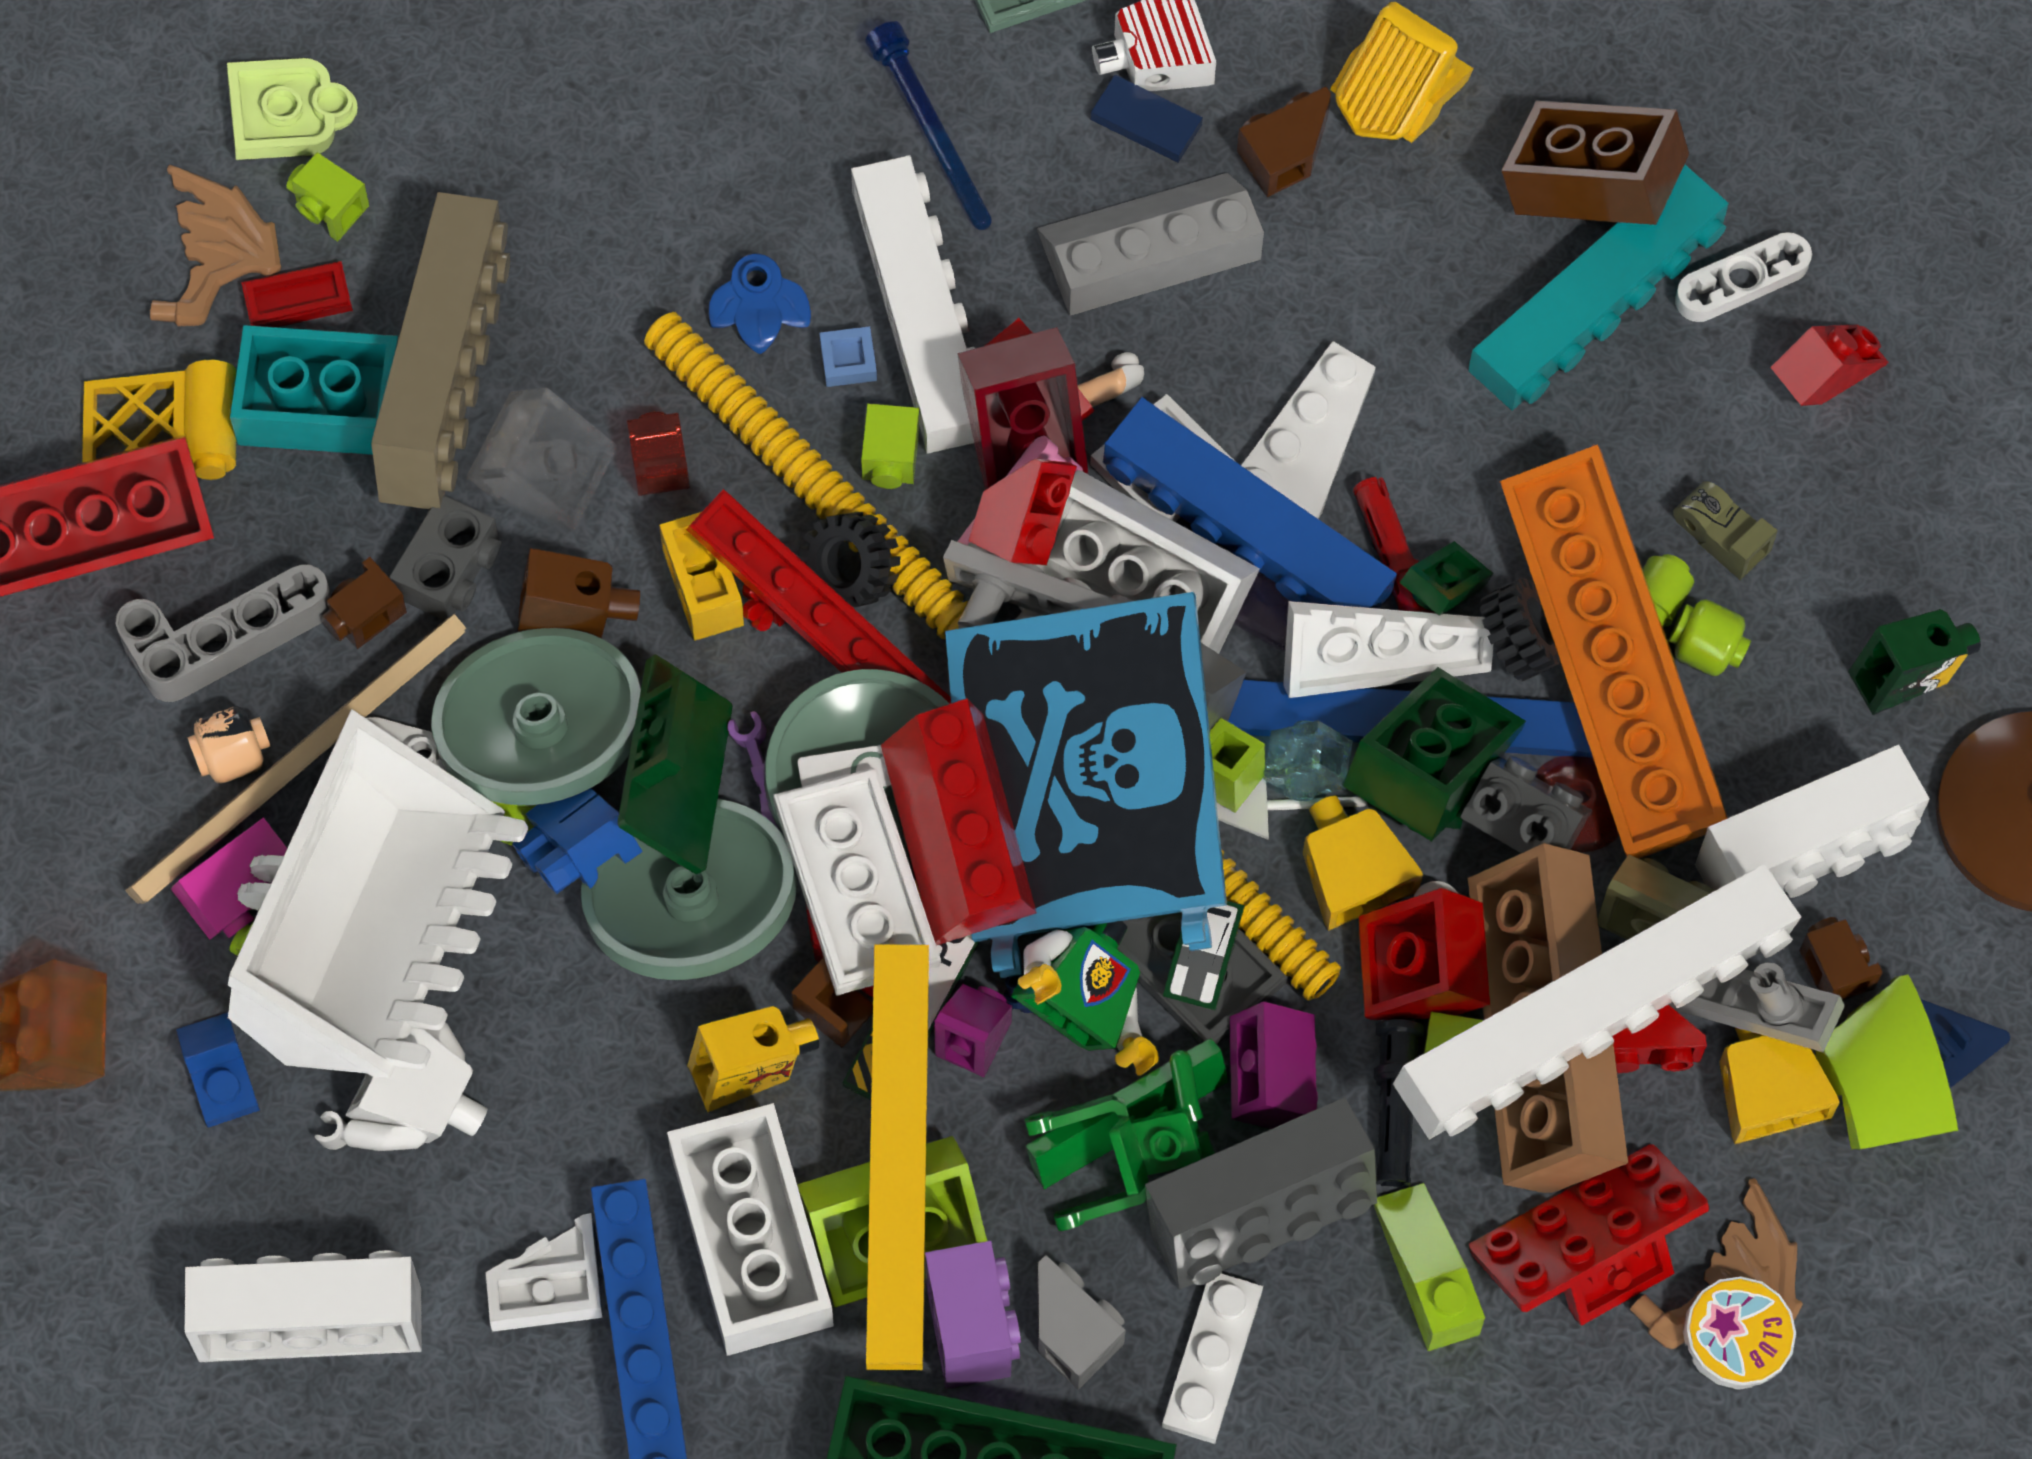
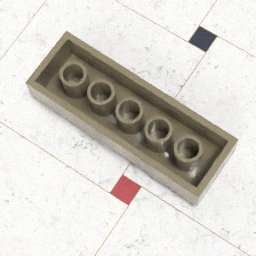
[371,192,510,509]

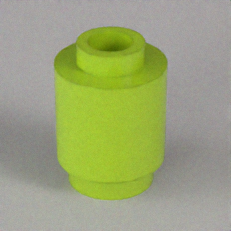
[1643,554,1694,627]

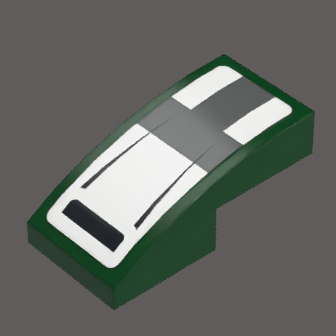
[1163,901,1245,1010]

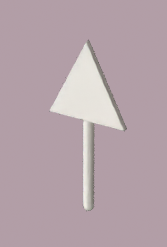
[1217,769,1368,840]

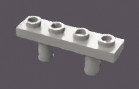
[943,540,1133,629]
[1668,963,1844,1052]

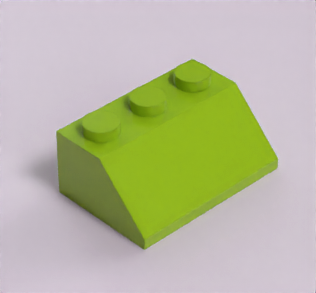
[797,1136,987,1307]

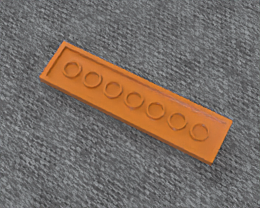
[1500,444,1728,859]

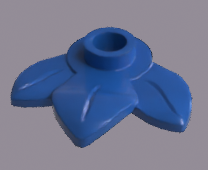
[709,254,811,354]

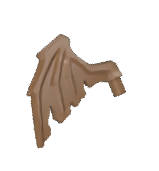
[150,165,281,326]
[1630,1178,1803,1349]

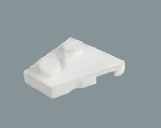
[486,1214,602,1332]

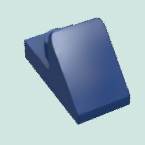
[176,1012,260,1128]

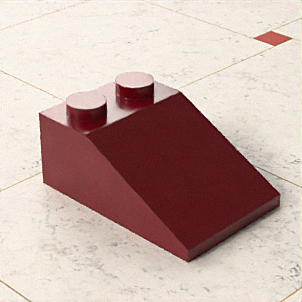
[957,327,1089,490]

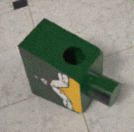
[1848,609,1981,715]

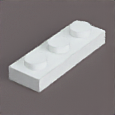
[1162,1273,1263,1444]

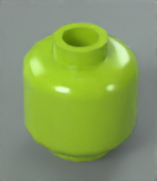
[1668,599,1751,677]

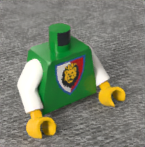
[1011,921,1159,1076]

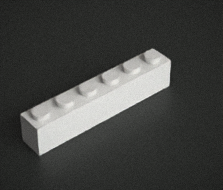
[851,155,975,454]

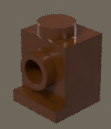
[321,557,407,649]
[1799,917,1883,1001]

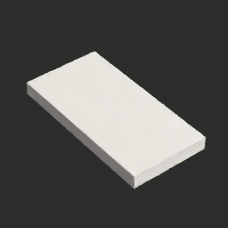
[773,767,941,996]

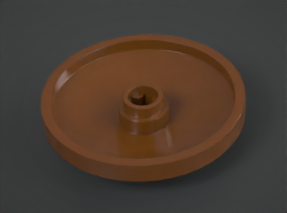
[1936,711,2032,912]

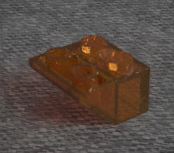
[0,959,107,1091]

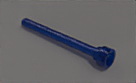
[865,21,992,230]

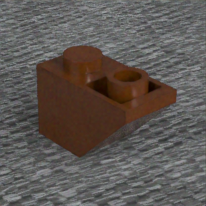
[1237,86,1331,197]

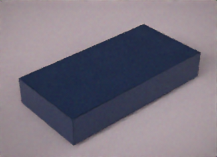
[1091,75,1203,163]

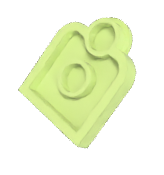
[227,58,358,160]

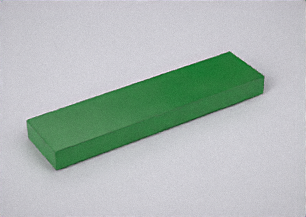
[1026,1038,1229,1190]

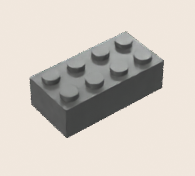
[1145,1097,1377,1290]

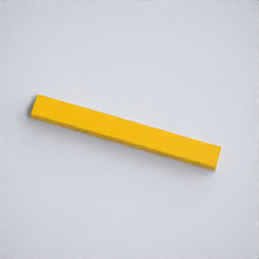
[866,944,929,1370]

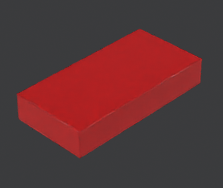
[241,261,353,327]

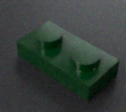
[1400,541,1494,616]

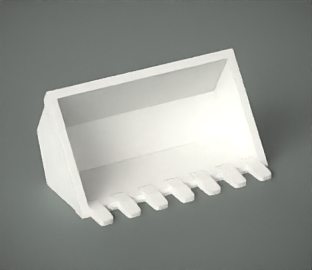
[228,709,528,1078]

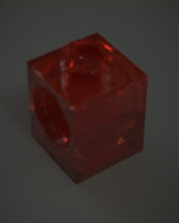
[627,412,690,496]

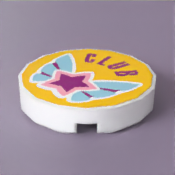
[1683,1276,1796,1390]

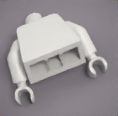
[315,1022,488,1151]

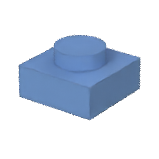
[819,326,877,387]

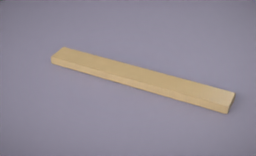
[125,614,466,904]

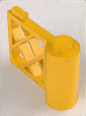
[82,360,237,480]

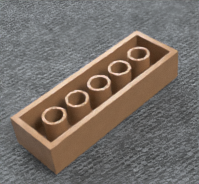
[1468,843,1628,1193]

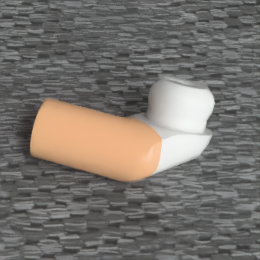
[1078,352,1144,407]

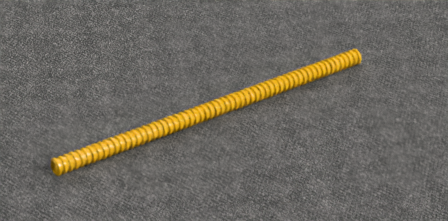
[644,312,1341,1001]

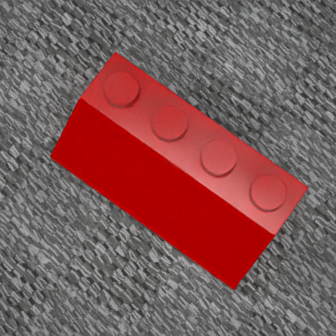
[881,698,1037,946]

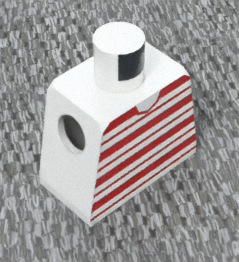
[1092,0,1216,91]

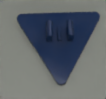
[1921,999,2010,1088]

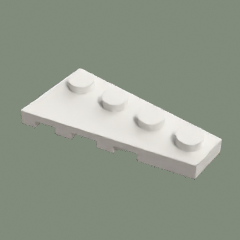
[1241,341,1376,519]
[1283,601,1494,698]

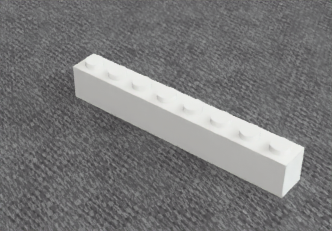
[1393,863,1801,1140]

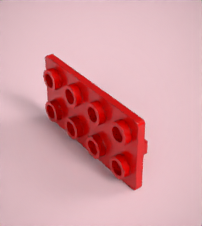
[1469,1144,1709,1326]

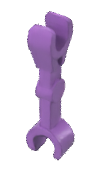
[728,711,781,832]

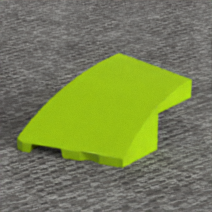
[1815,975,1959,1150]

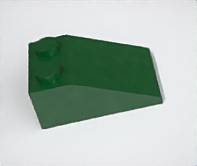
[1343,667,1526,842]

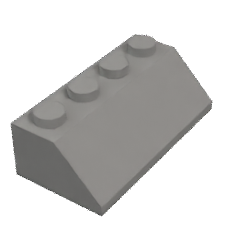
[1037,173,1264,316]

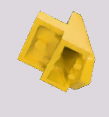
[1330,2,1473,143]

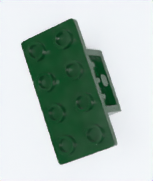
[618,654,733,875]

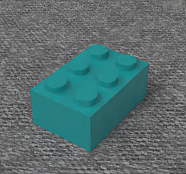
[230,325,399,455]

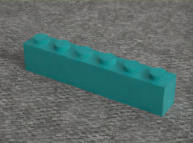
[1468,165,1729,411]

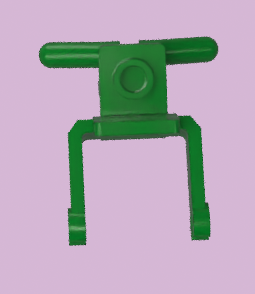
[1024,1050,1215,1231]

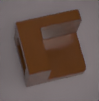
[792,957,873,1048]

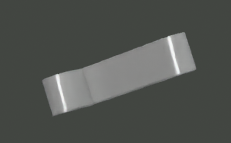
[115,564,331,702]

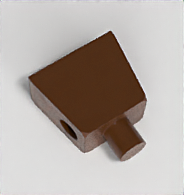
[517,548,640,639]

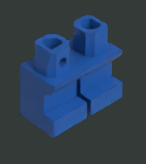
[512,788,643,894]

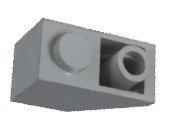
[1037,1255,1126,1390]

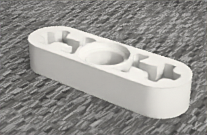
[1675,232,1812,322]

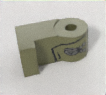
[1673,481,1778,580]

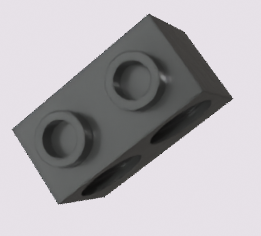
[389,495,501,620]

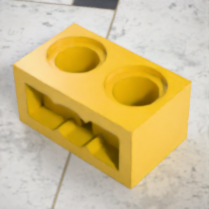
[659,512,744,641]

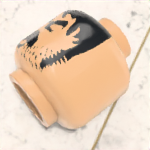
[187,706,271,784]

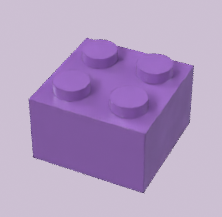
[925,1241,1021,1389]

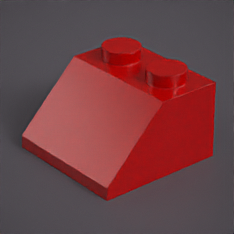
[1358,888,1490,1020]

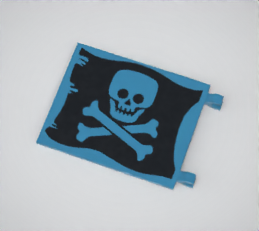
[945,592,1227,978]

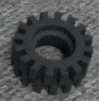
[798,512,900,608]
[1480,578,1561,681]

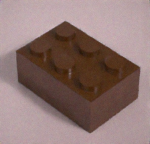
[1501,101,1689,225]

